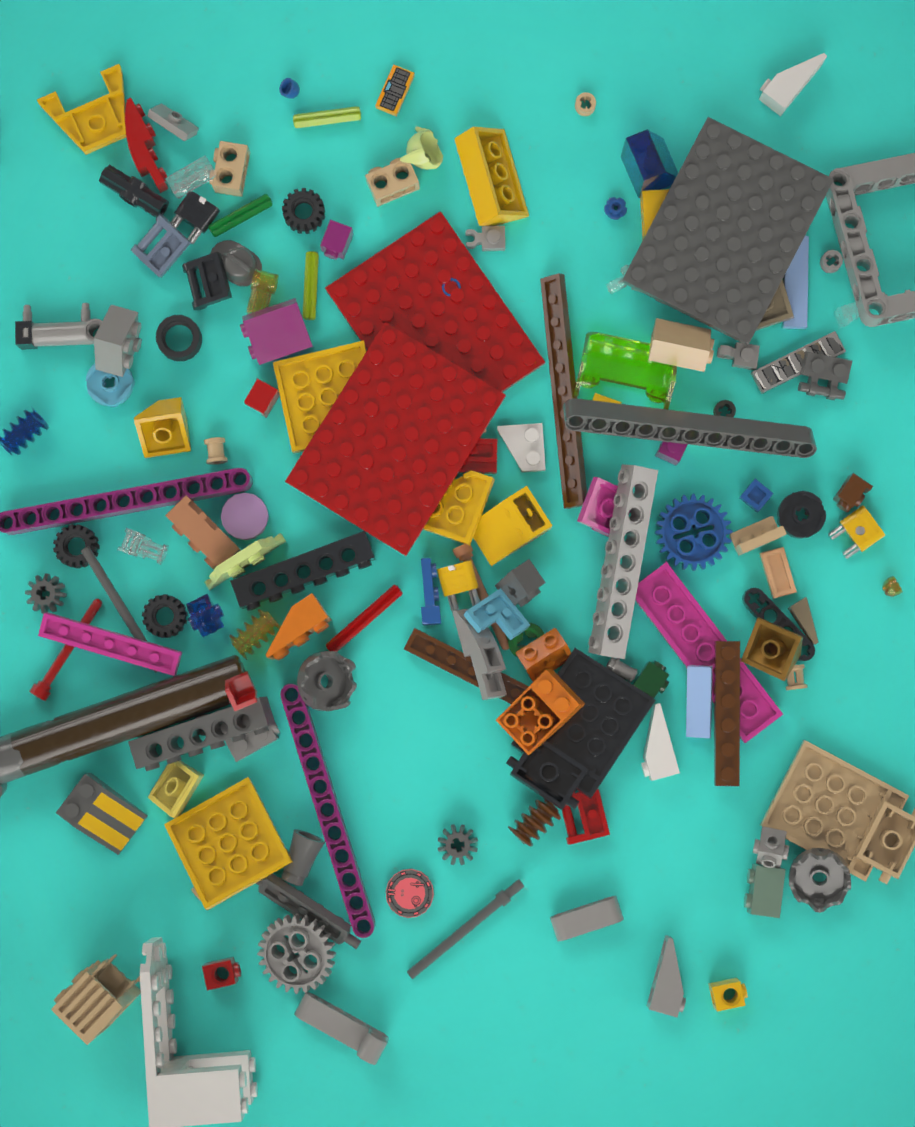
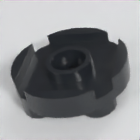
[777,491,826,539]

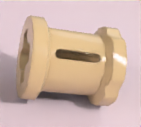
[204,437,228,465]
[786,664,808,690]

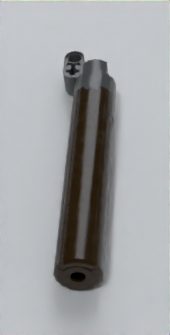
[0,655,246,797]

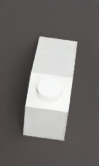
[759,53,827,117]
[641,703,680,781]

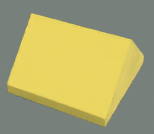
[148,761,204,818]

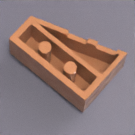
[165,496,241,570]

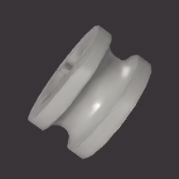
[820,250,843,273]

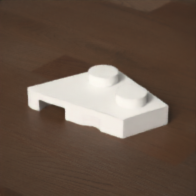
[497,423,546,472]

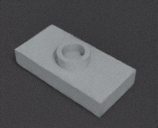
[147,103,199,141]

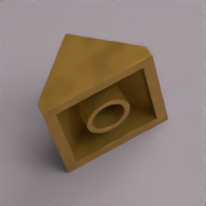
[741,617,803,681]

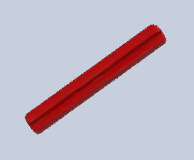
[326,585,403,652]

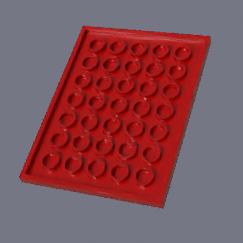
[325,211,545,393]
[285,322,506,556]

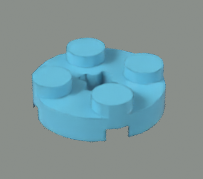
[86,364,135,407]

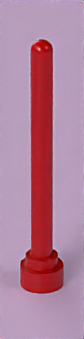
[29,599,102,701]

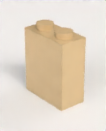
[648,318,714,372]

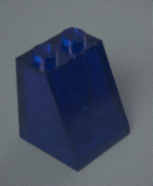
[621,129,678,198]

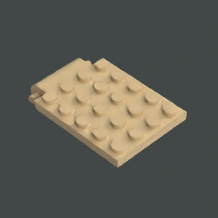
[760,740,915,884]

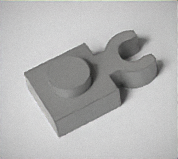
[465,226,505,251]

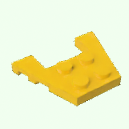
[37,64,126,155]

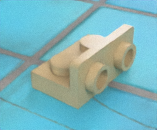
[730,516,786,556]

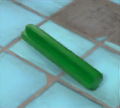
[208,194,273,237]

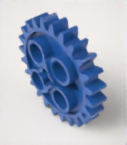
[654,494,733,571]

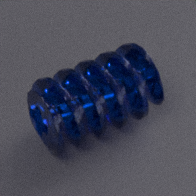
[0,406,49,456]

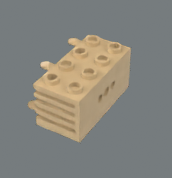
[51,954,141,1045]

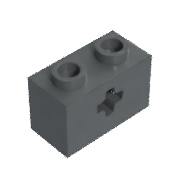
[495,559,546,607]

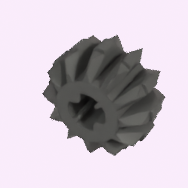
[25,573,67,614]
[438,824,478,865]

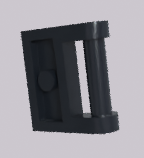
[182,252,232,310]

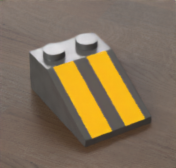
[56,773,148,855]

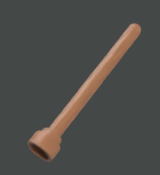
[453,544,509,650]

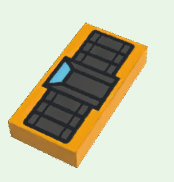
[375,64,415,117]

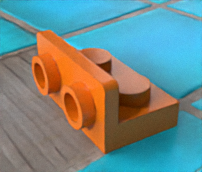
[516,628,571,682]

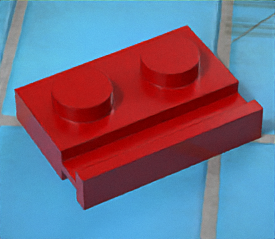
[459,438,497,474]

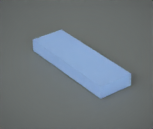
[686,665,713,738]

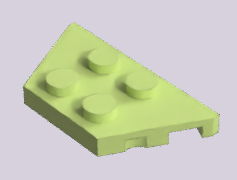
[204,533,286,590]

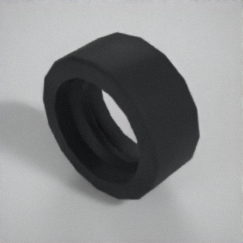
[156,315,202,361]

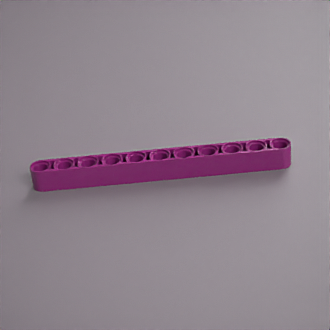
[0,468,253,535]
[280,684,375,938]

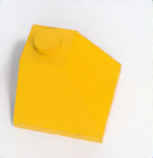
[134,397,191,458]

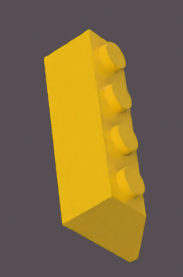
[454,126,529,226]

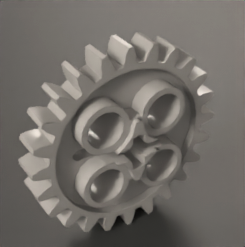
[257,914,336,994]

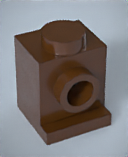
[833,473,873,512]

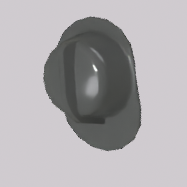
[210,240,262,286]

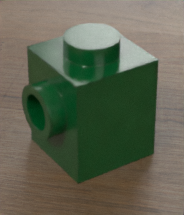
[632,661,669,698]

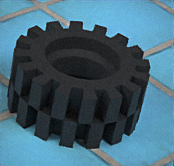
[282,188,325,234]
[53,524,100,568]
[142,594,188,638]

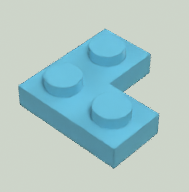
[464,588,530,640]

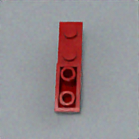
[125,98,169,193]

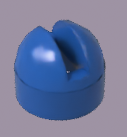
[279,78,300,99]

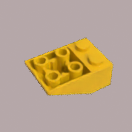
[473,486,552,566]

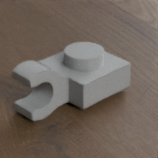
[717,342,760,370]

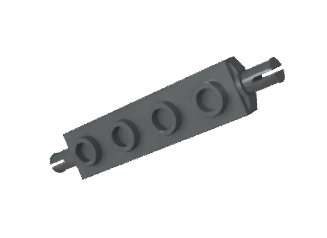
[256,874,361,949]

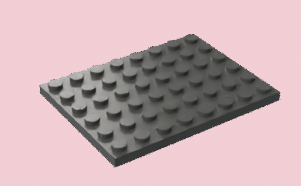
[622,117,834,346]

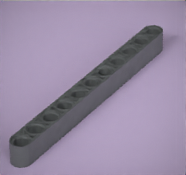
[563,399,817,458]

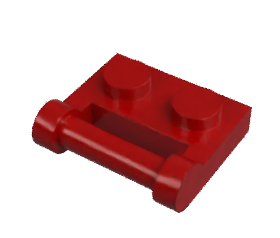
[562,789,610,845]

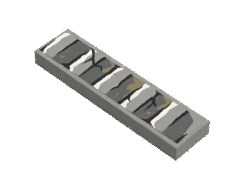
[751,331,846,394]

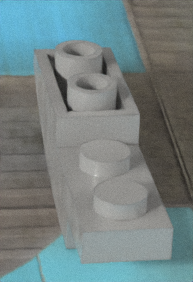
[452,609,507,700]

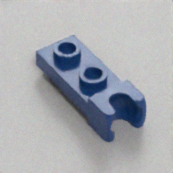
[421,558,441,626]

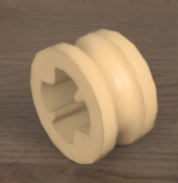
[575,92,596,116]

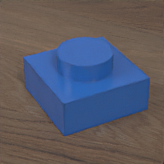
[739,479,774,513]

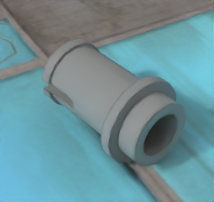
[606,657,637,683]

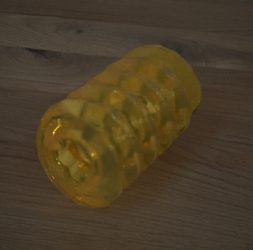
[229,609,281,660]

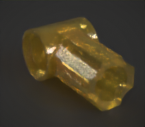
[246,269,279,314]

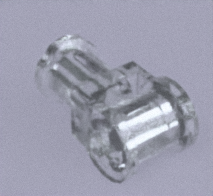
[117,528,169,565]

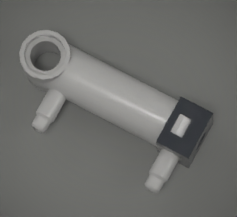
[15,303,102,350]

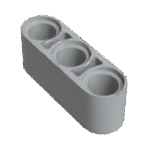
[550,896,624,941]

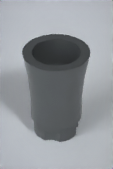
[281,829,325,886]

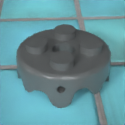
[297,651,357,711]
[789,848,851,913]

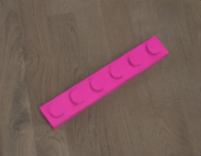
[38,612,182,676]

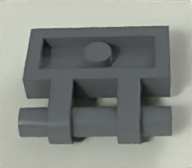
[798,351,852,400]

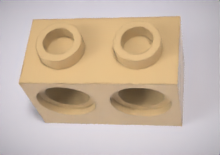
[209,141,250,197]
[365,158,420,207]

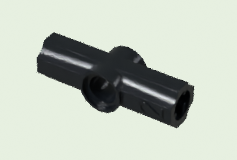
[99,164,169,218]

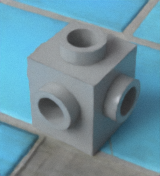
[753,826,789,868]

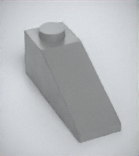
[646,935,686,1018]

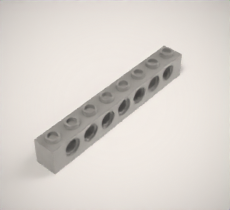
[588,464,658,659]

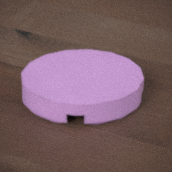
[221,493,269,540]

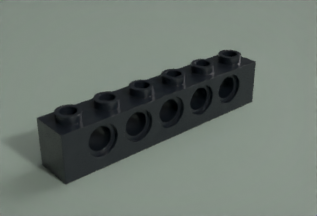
[230,531,376,611]

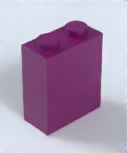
[240,298,313,365]

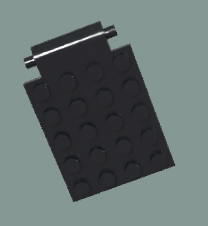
[506,648,656,810]

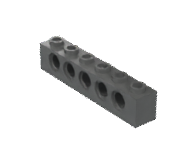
[128,696,275,771]

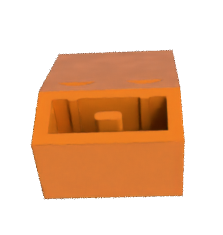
[266,593,331,661]
[496,669,585,755]

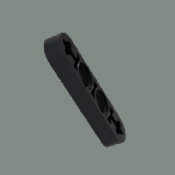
[742,588,815,661]

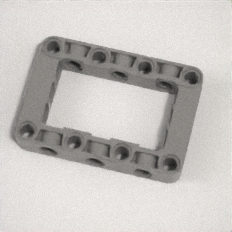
[826,153,915,327]

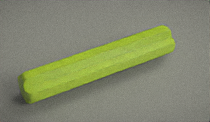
[293,106,361,128]
[303,251,319,320]

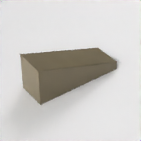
[788,597,819,645]

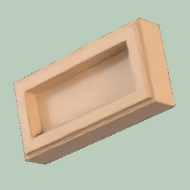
[760,547,797,599]

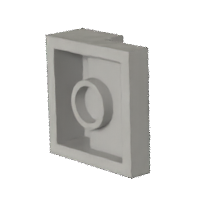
[221,714,280,762]

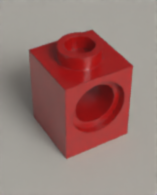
[202,957,241,991]

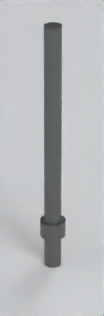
[81,546,158,673]
[407,879,525,979]

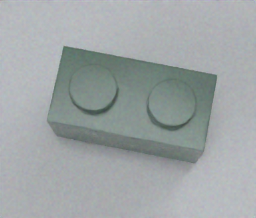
[744,864,786,918]

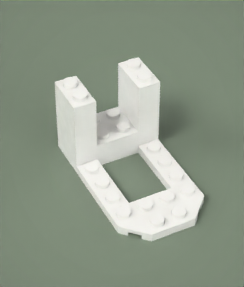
[140,937,258,1127]

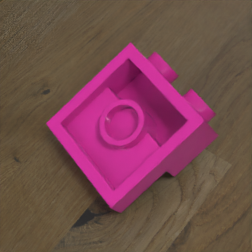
[577,477,634,537]

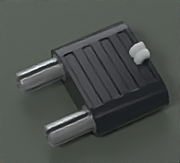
[171,190,220,244]

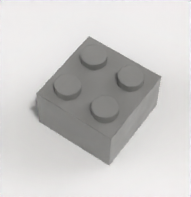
[94,305,142,377]

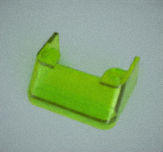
[574,332,677,410]

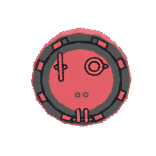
[386,869,434,918]

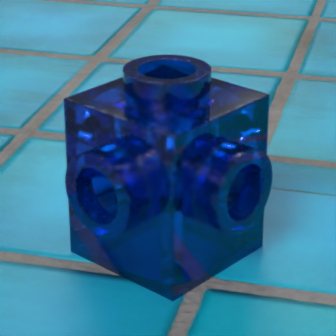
[186,594,224,637]

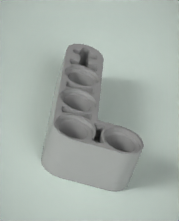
[294,992,389,1065]

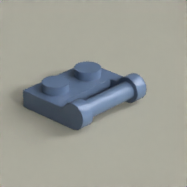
[131,214,191,278]

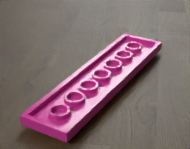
[635,562,783,743]

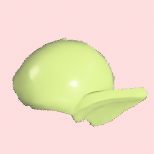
[400,127,443,170]

